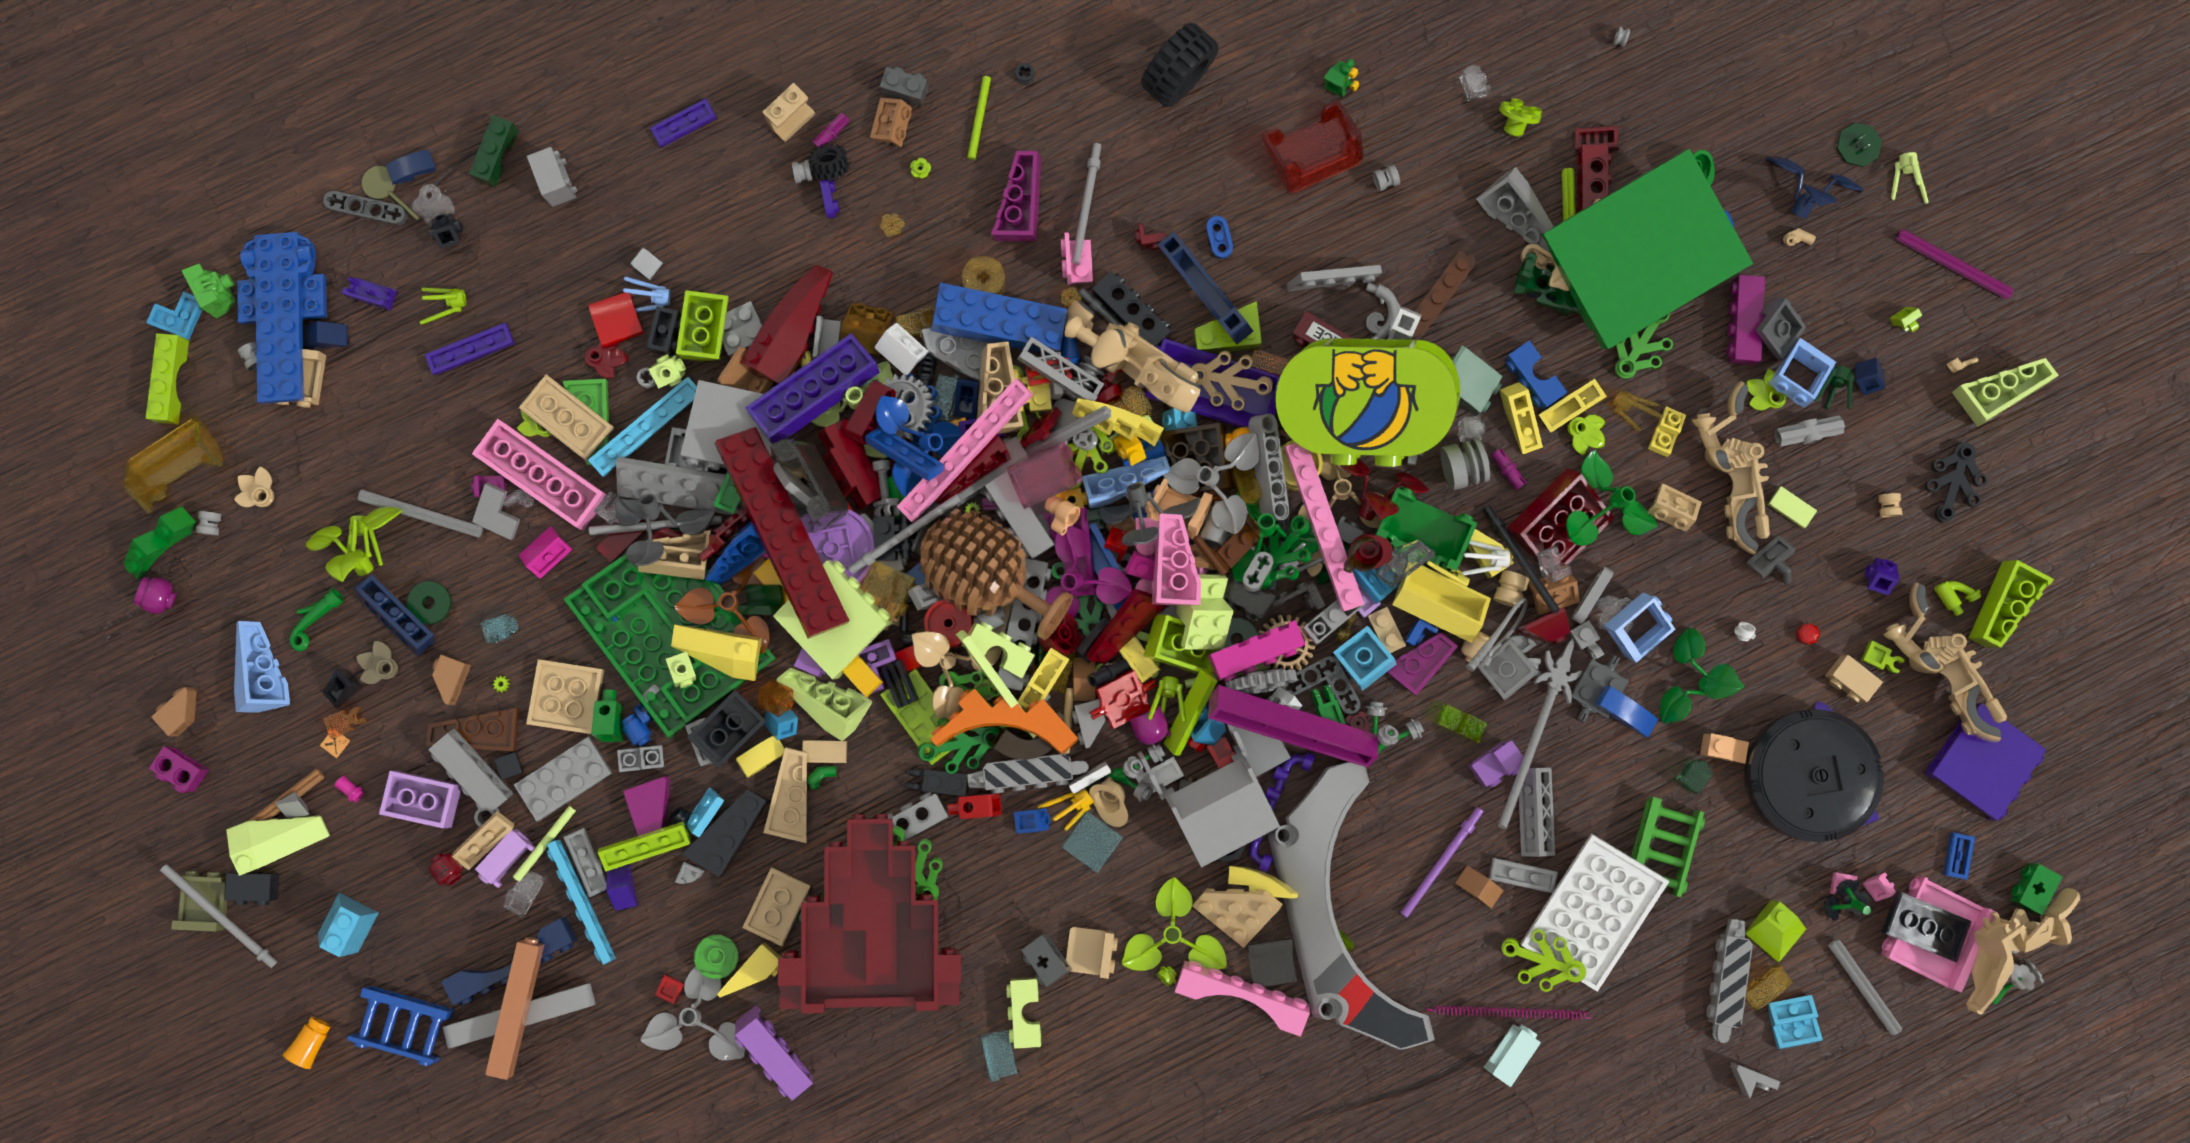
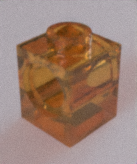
[758,679,794,717]

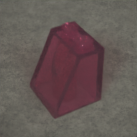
[1006,441,1082,509]

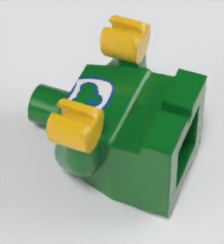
[1324,59,1359,98]

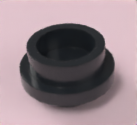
[669,807,690,825]

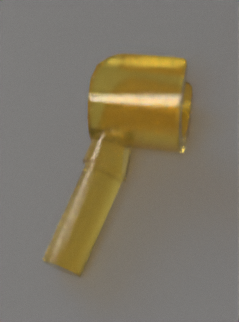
[1337,613,1357,641]

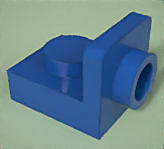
[1404,619,1438,647]
[1014,808,1050,834]

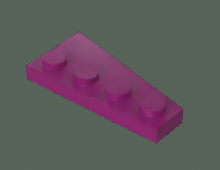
[1043,507,1096,597]

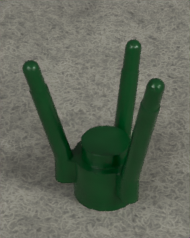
[1813,366,1855,410]

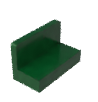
[737,584,784,615]

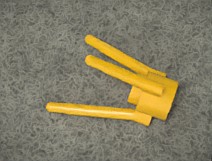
[1037,788,1094,831]

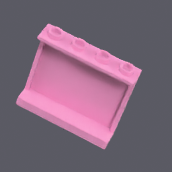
[1881,876,1998,993]

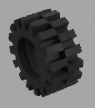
[808,144,849,181]

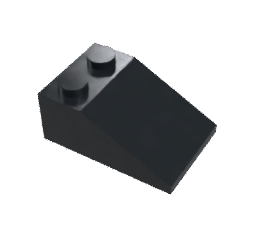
[687,690,766,768]

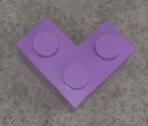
[859,639,897,696]
[1468,740,1523,788]

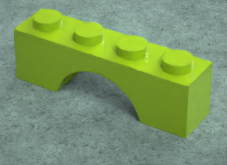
[146,333,189,425]

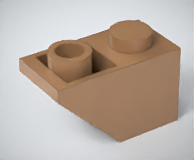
[151,687,197,737]

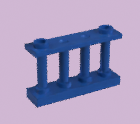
[347,986,455,1066]

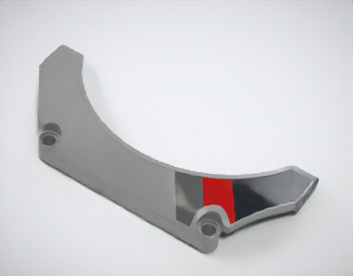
[1268,762,1435,1050]

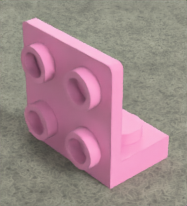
[1061,232,1093,285]

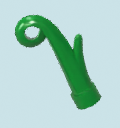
[289,588,345,652]

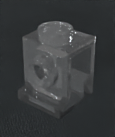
[1460,65,1491,101]
[1458,416,1485,442]

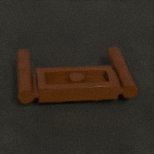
[1193,513,1260,576]

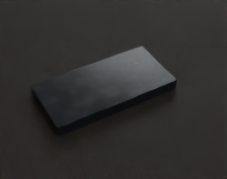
[1882,891,1972,962]

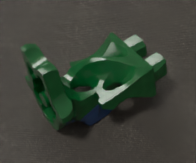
[1513,253,1581,317]

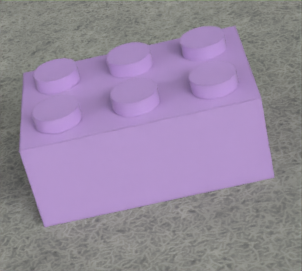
[379,771,461,828]

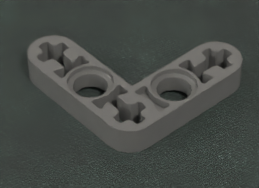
[1281,656,1361,715]

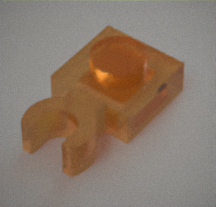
[323,707,367,739]

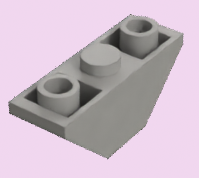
[1302,599,1364,645]

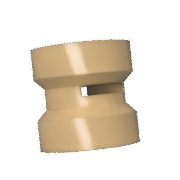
[1878,493,1903,517]

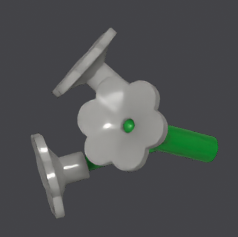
[1992,951,2044,1005]

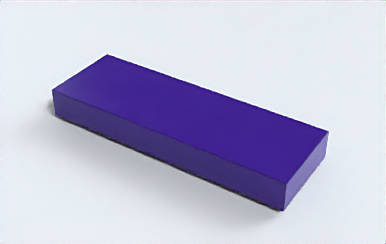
[650,98,717,148]

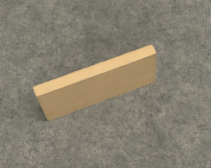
[519,375,614,461]

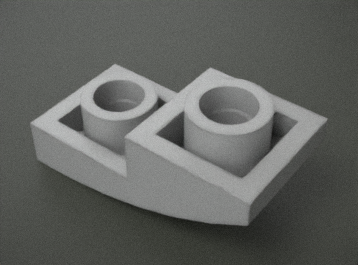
[617,745,664,772]

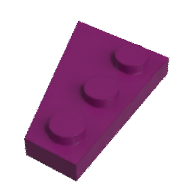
[1386,633,1458,697]

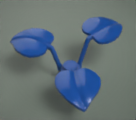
[876,396,962,496]

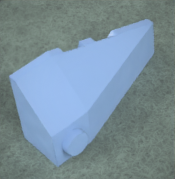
[1082,456,1170,509]
[234,621,290,713]

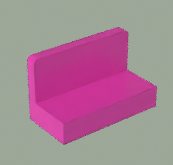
[519,526,572,579]

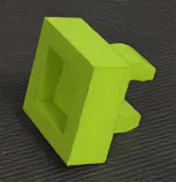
[1889,307,1922,332]

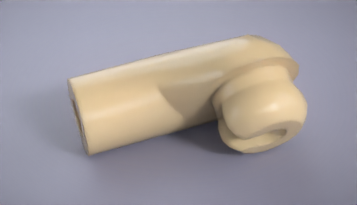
[1783,228,1816,246]

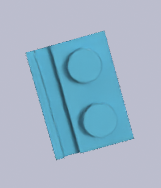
[685,787,724,837]

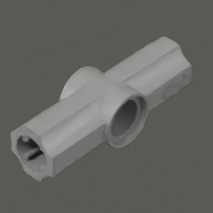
[1774,415,1845,447]

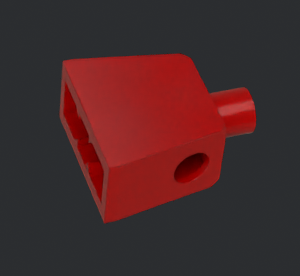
[948,793,1002,819]

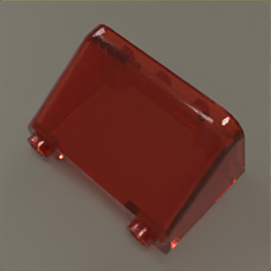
[1262,100,1364,193]

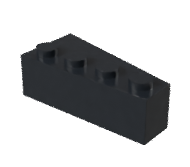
[682,789,770,877]

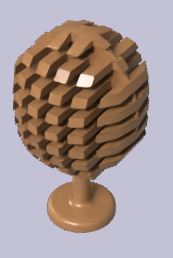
[920,509,1073,640]

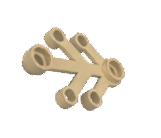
[1191,351,1273,411]

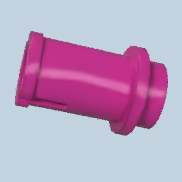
[334,776,364,803]

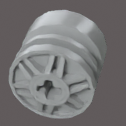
[1440,438,1490,491]

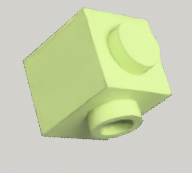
[666,652,696,688]

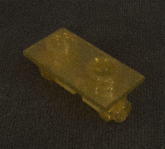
[1232,466,1262,505]

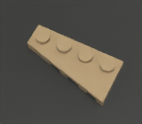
[763,747,807,843]

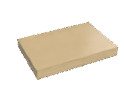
[742,867,811,946]

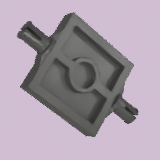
[1571,655,1629,723]

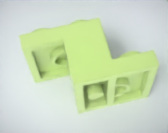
[1176,574,1233,649]

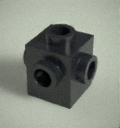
[429,213,463,249]

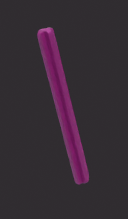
[1896,229,2014,299]

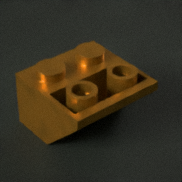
[840,303,893,355]

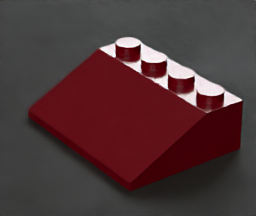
[1507,468,1614,576]

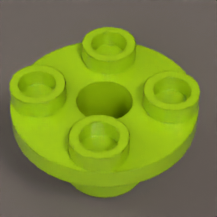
[1499,98,1542,137]

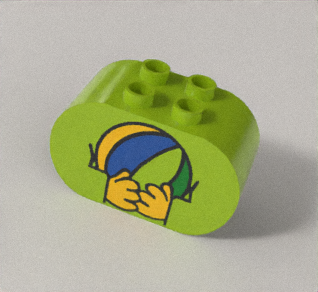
[1276,338,1461,467]

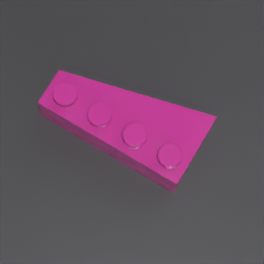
[1207,620,1306,682]

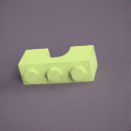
[961,621,1034,678]
[1007,977,1041,1048]

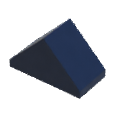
[303,321,348,349]
[954,379,979,419]

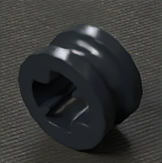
[1015,63,1034,85]

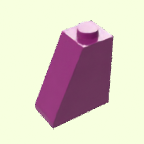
[623,776,671,836]

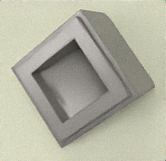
[630,248,663,280]
[275,792,309,819]

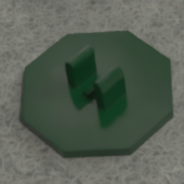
[1837,123,1882,167]

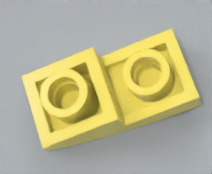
[1648,406,1686,457]
[736,736,785,778]

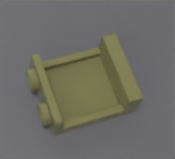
[171,871,227,932]

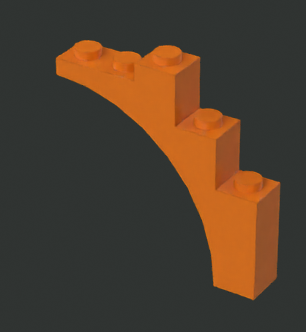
[930,688,1078,755]

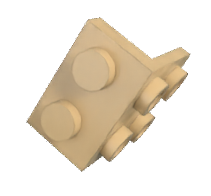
[1066,927,1118,979]

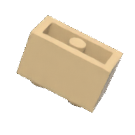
[1825,655,1883,703]

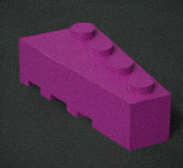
[991,151,1041,242]

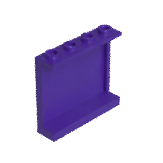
[1924,703,2046,821]

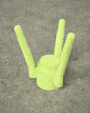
[1891,152,1928,204]

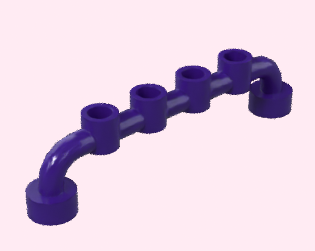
[1249,752,1315,873]

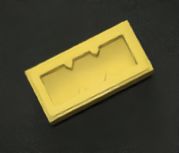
[1119,635,1160,683]

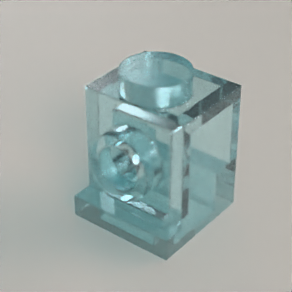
[481,614,519,644]

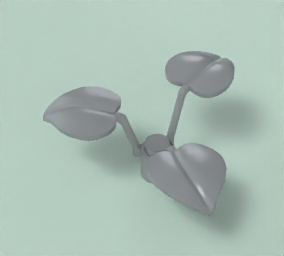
[1164,433,1260,534]
[640,966,746,1061]

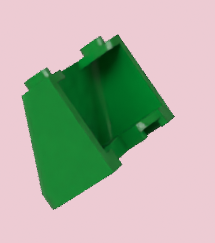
[1374,487,1477,574]

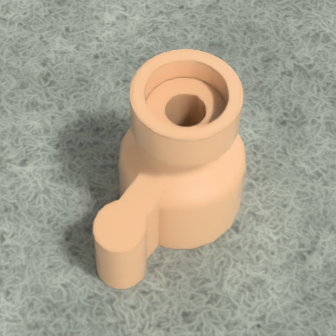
[1045,495,1080,536]

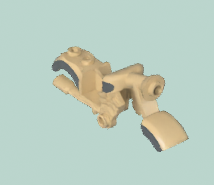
[1064,300,1200,413]
[1692,381,1770,555]
[1883,583,2007,743]

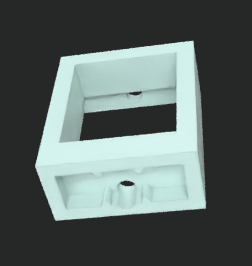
[1484,1024,1541,1087]

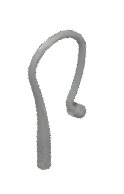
[1466,598,1528,672]

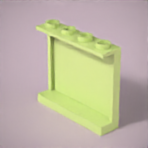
[773,560,893,679]

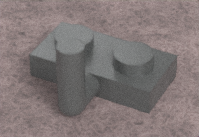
[1746,535,1795,584]

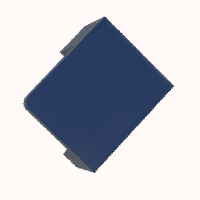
[1855,357,1885,395]

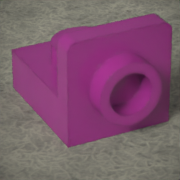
[471,475,507,499]

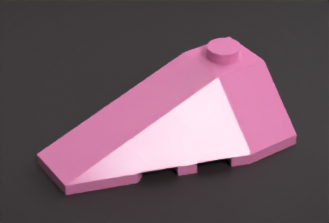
[1152,514,1201,605]

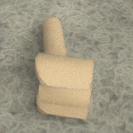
[1947,357,1978,373]

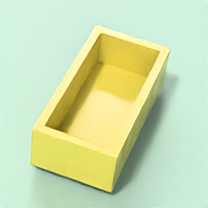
[1392,561,1491,643]

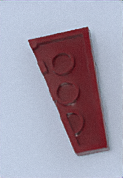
[1086,589,1167,664]

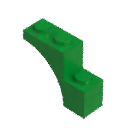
[123,506,196,580]

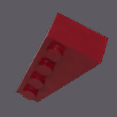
[935,434,1011,505]

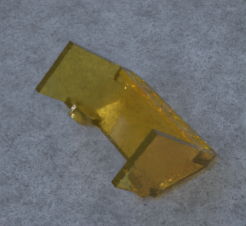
[124,417,223,514]

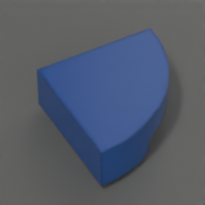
[634,703,653,725]

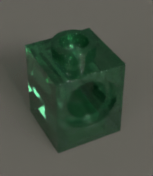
[1675,759,1714,794]

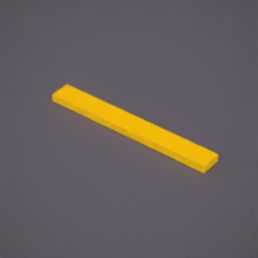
[754,558,883,697]

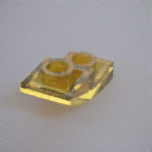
[1746,965,1793,1010]

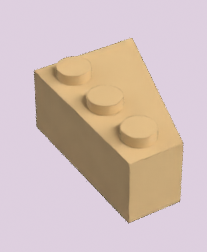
[638,530,711,580]

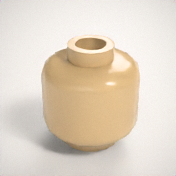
[1461,632,1493,662]

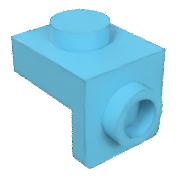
[1162,408,1197,431]

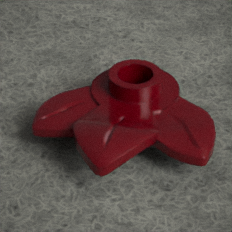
[584,342,628,378]

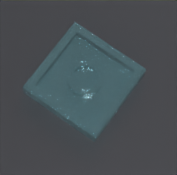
[1062,812,1123,873]

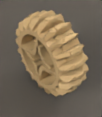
[1258,615,1315,671]

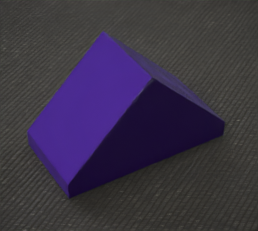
[606,864,638,911]

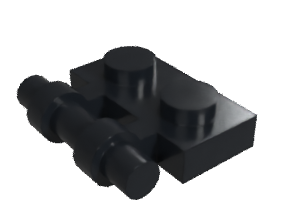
[873,515,913,562]

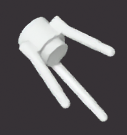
[1462,540,1510,575]

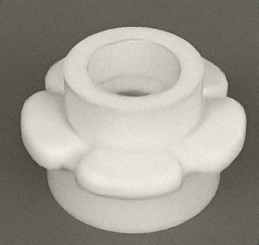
[1734,622,1756,641]

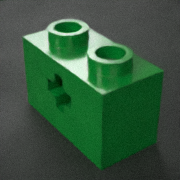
[2010,863,2062,916]

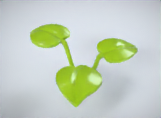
[306,507,403,582]
[1122,877,1227,971]

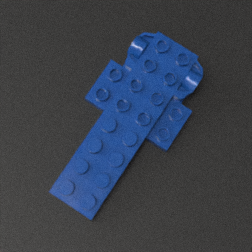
[237,232,327,404]

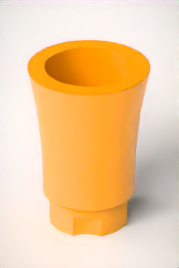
[282,1016,330,1069]

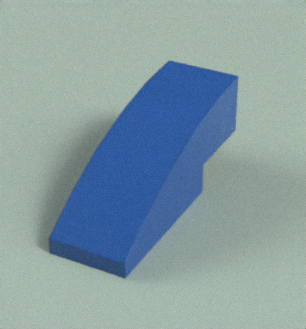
[1594,686,1658,738]

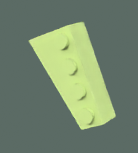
[1952,358,2059,427]

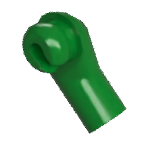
[807,766,837,790]

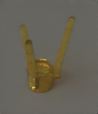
[1611,390,1663,431]

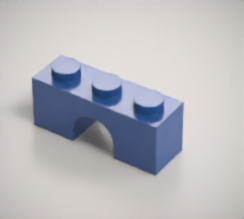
[1504,340,1567,410]

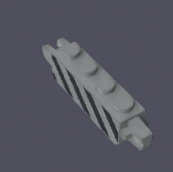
[968,754,1089,794]
[1706,919,1753,1043]

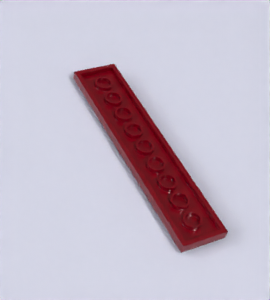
[714,427,850,639]

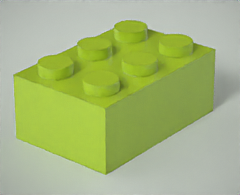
[1143,615,1219,675]

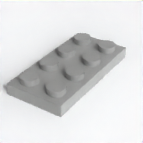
[514,737,613,822]

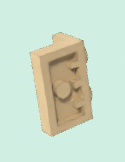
[1648,483,1702,531]

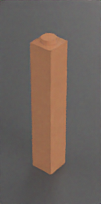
[485,937,545,1080]

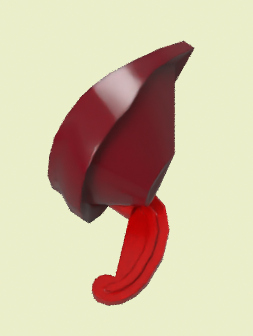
[1095,369,1124,405]

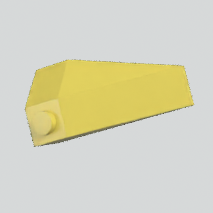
[671,624,762,681]

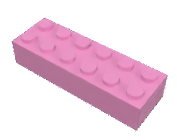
[472,419,609,531]

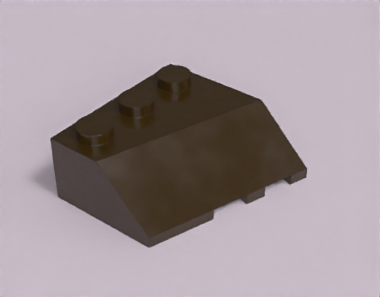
[1160,423,1233,493]

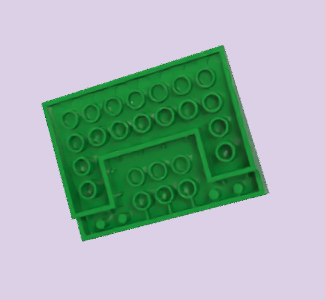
[1542,149,1754,349]
[564,528,775,740]

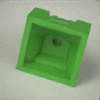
[181,263,236,319]

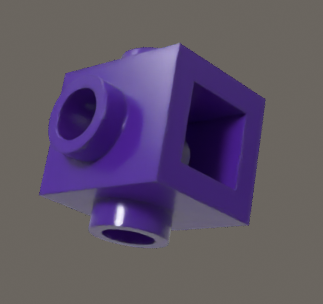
[1865,557,1900,596]

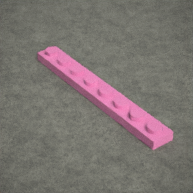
[897,378,1033,522]
[1284,443,1364,612]

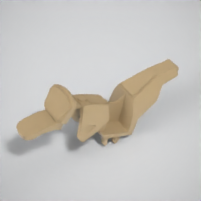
[1966,888,2080,1014]

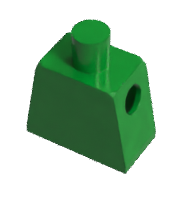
[591,690,623,742]

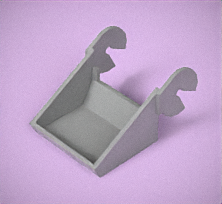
[1137,724,1280,867]

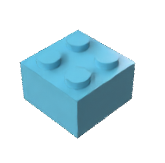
[1333,626,1397,691]

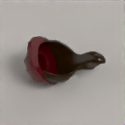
[1343,534,1393,573]

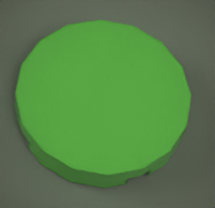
[694,935,738,979]

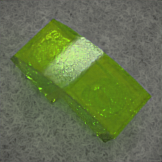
[1435,704,1487,743]

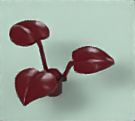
[1340,458,1430,521]

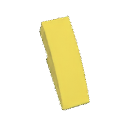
[1539,379,1607,432]
[1228,866,1298,899]

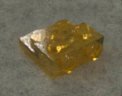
[861,561,917,620]

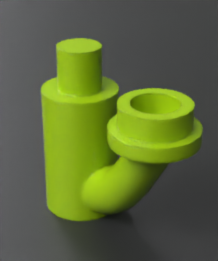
[1934,581,1981,616]

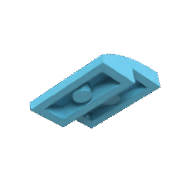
[1768,995,1823,1050]

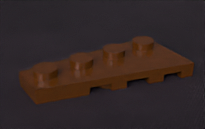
[426,708,519,751]

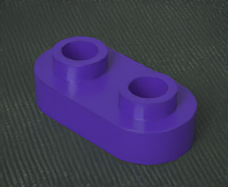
[820,179,840,219]

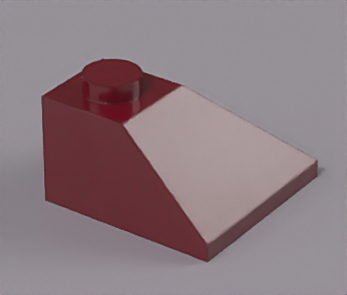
[1515,607,1570,644]

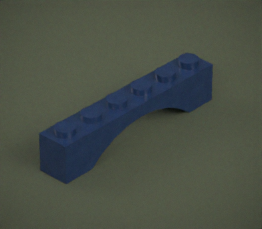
[1158,231,1254,345]
[441,917,577,1006]

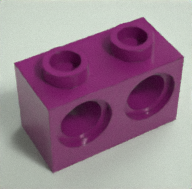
[149,746,209,793]

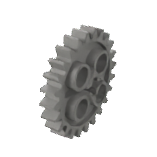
[879,374,935,441]
[1225,669,1297,694]

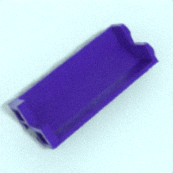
[1145,338,1280,428]

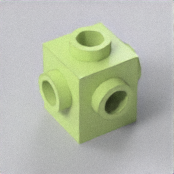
[649,354,686,388]

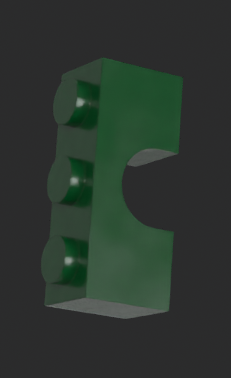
[468,115,519,188]

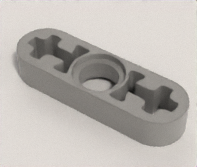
[1571,566,1614,624]

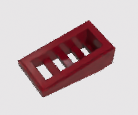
[1575,126,1619,151]

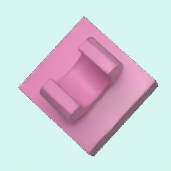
[1863,873,1896,902]

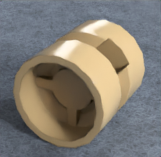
[1493,570,1529,608]

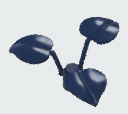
[1765,157,1864,218]

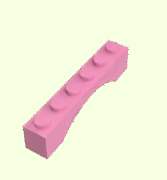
[1175,960,1310,1037]

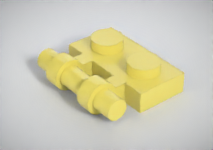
[1013,369,1052,413]

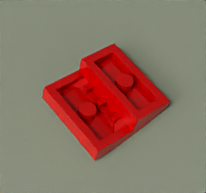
[588,292,644,347]

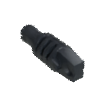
[915,341,937,393]

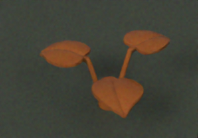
[675,556,770,654]

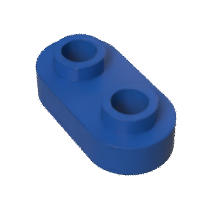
[1206,216,1233,259]

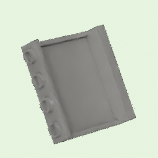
[680,380,774,470]

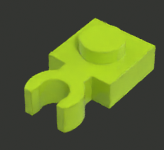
[1860,641,1904,673]

